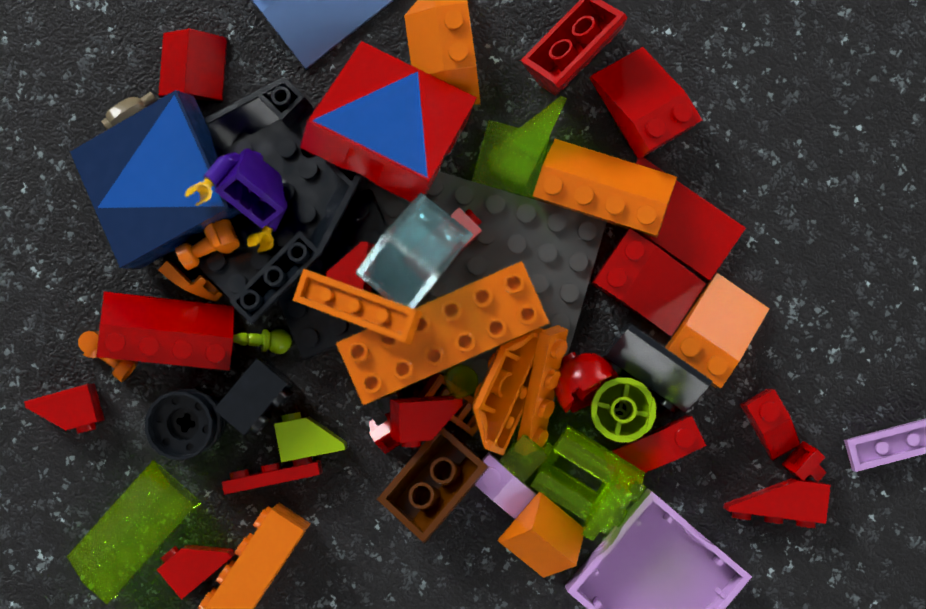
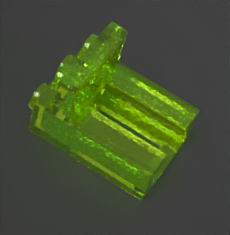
[530,425,646,541]

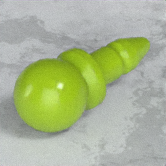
[233,329,292,354]

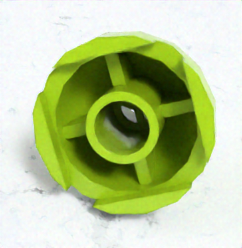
[590,377,656,442]

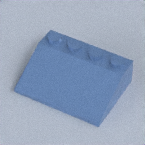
[251,0,394,70]

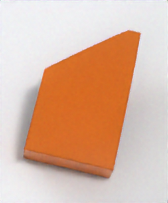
[158,261,223,302]

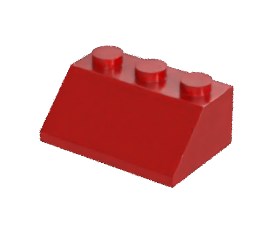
[520,0,628,96]

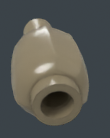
[101,92,157,130]

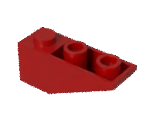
[723,478,831,528]

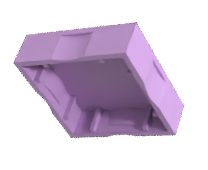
[565,488,752,609]

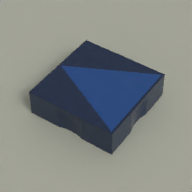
[70,90,242,270]

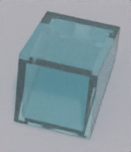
[355,193,474,308]

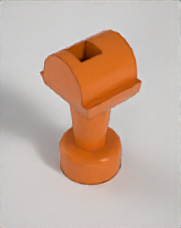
[175,219,240,271]
[78,331,138,382]

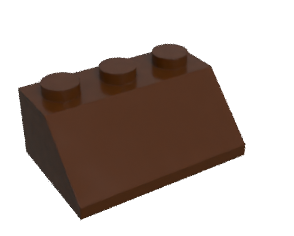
[377,427,489,543]

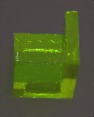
[499,434,553,483]

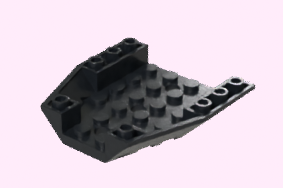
[181,76,363,325]

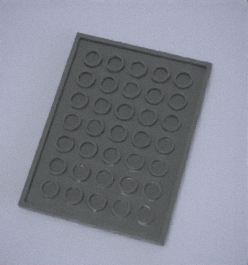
[354,172,607,401]

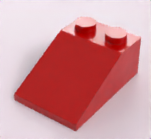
[589,47,702,159]
[591,228,706,337]

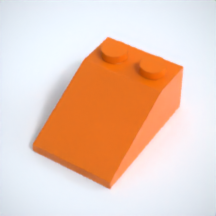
[665,273,770,388]

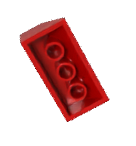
[96,292,234,371]

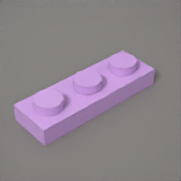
[844,418,926,472]

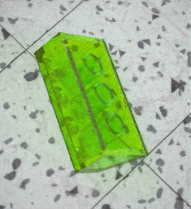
[67,460,201,604]

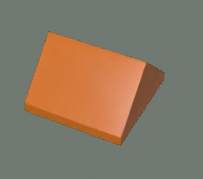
[498,491,585,578]

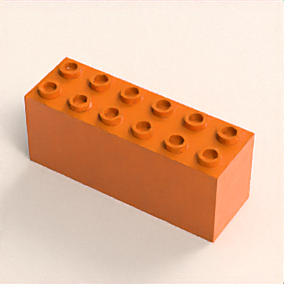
[336,261,549,405]

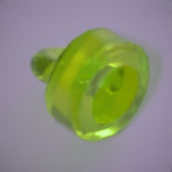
[444,364,478,398]

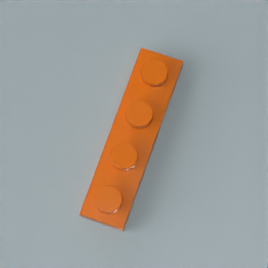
[293,269,422,344]
[515,325,569,455]

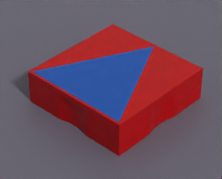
[300,41,477,206]

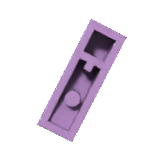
[475,452,536,519]

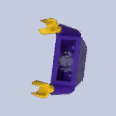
[185,148,287,253]

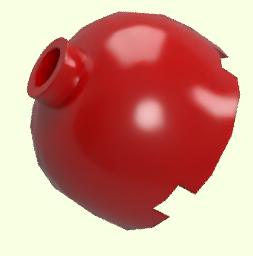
[554,352,619,413]

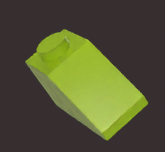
[274,412,348,462]

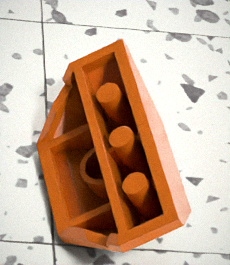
[404,0,481,105]
[472,327,545,455]

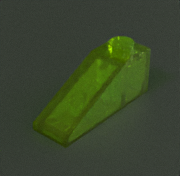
[486,96,567,190]

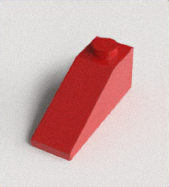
[601,415,706,485]

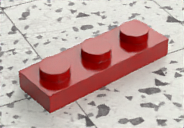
[222,457,323,495]

